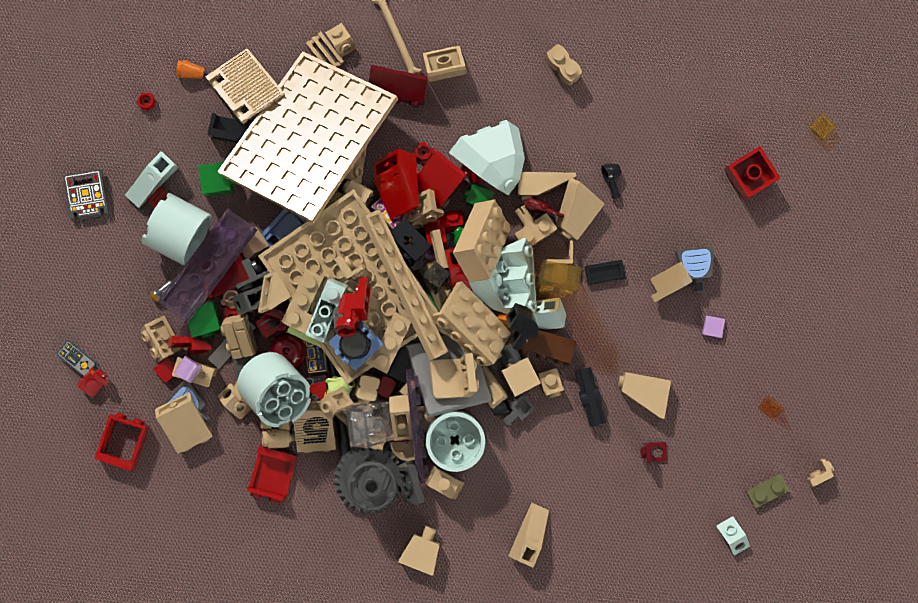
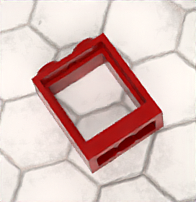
[94,412,150,471]

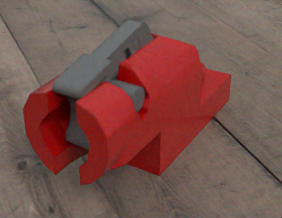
[333,277,371,337]

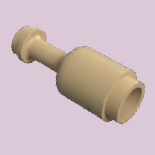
[262,429,296,449]

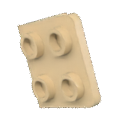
[429,353,479,399]

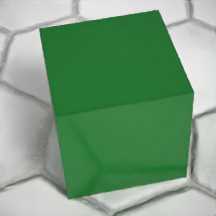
[198,162,235,198]
[184,302,222,339]

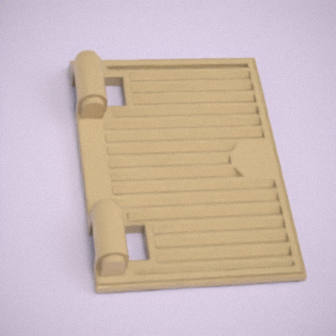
[205,48,285,124]

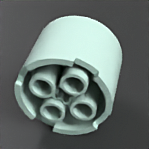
[142,193,212,266]
[237,352,311,427]
[426,410,485,472]

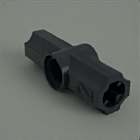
[575,367,606,427]

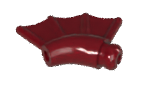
[524,198,564,218]

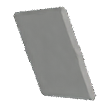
[406,335,491,417]

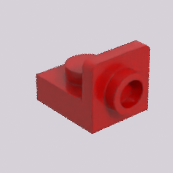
[77,367,109,398]

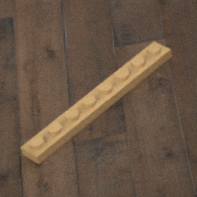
[361,209,448,361]

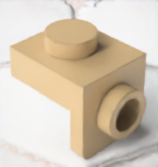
[325,23,356,57]

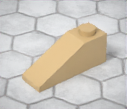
[517,172,576,201]

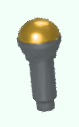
[150,278,176,302]

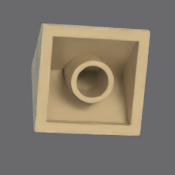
[423,45,466,82]

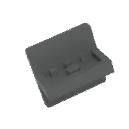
[236,258,270,292]

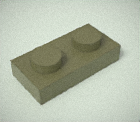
[746,473,790,508]

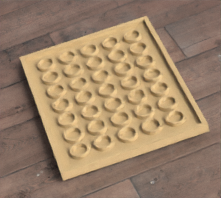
[258,189,439,384]

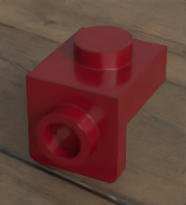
[261,306,287,334]

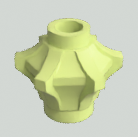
[326,376,355,397]

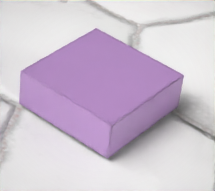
[702,315,725,338]

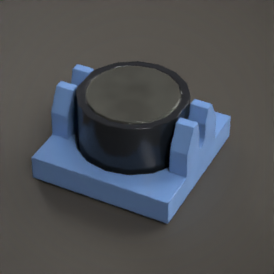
[328,321,384,371]

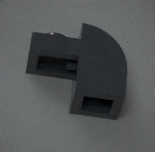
[506,303,539,350]

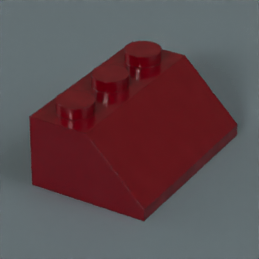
[369,65,429,108]

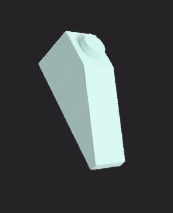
[504,298,566,330]

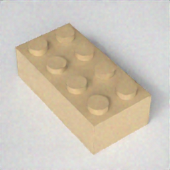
[453,200,510,282]

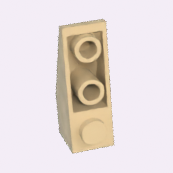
[508,502,549,567]

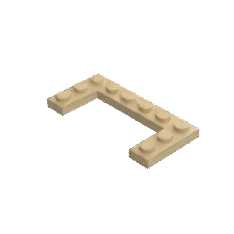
[281,269,411,374]

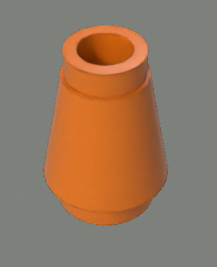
[176,59,205,79]

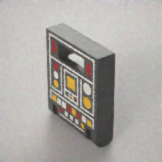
[63,169,110,221]

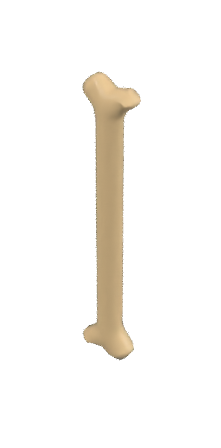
[372,0,422,75]

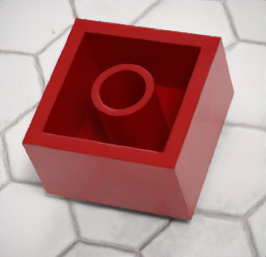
[724,146,781,201]

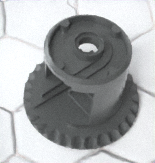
[334,445,402,514]

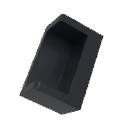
[207,113,252,143]

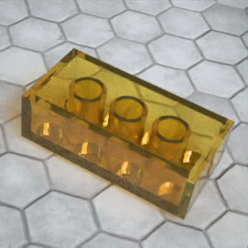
[535,260,582,299]

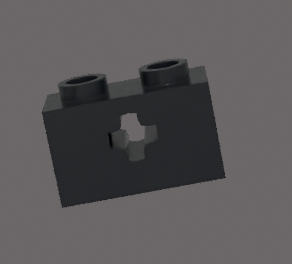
[390,218,432,266]

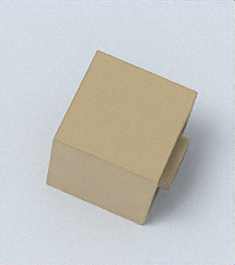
[501,357,541,397]

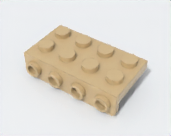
[432,281,512,366]

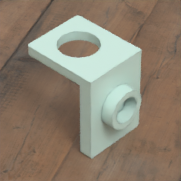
[717,516,750,556]

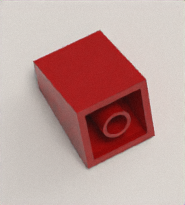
[417,150,467,209]

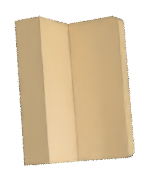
[651,262,693,302]

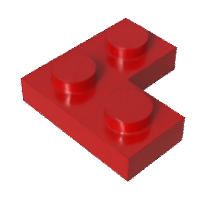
[425,210,464,249]

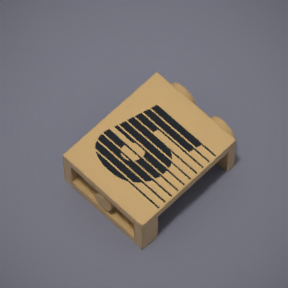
[293,401,337,453]

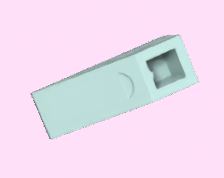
[125,151,179,209]
[305,278,349,342]

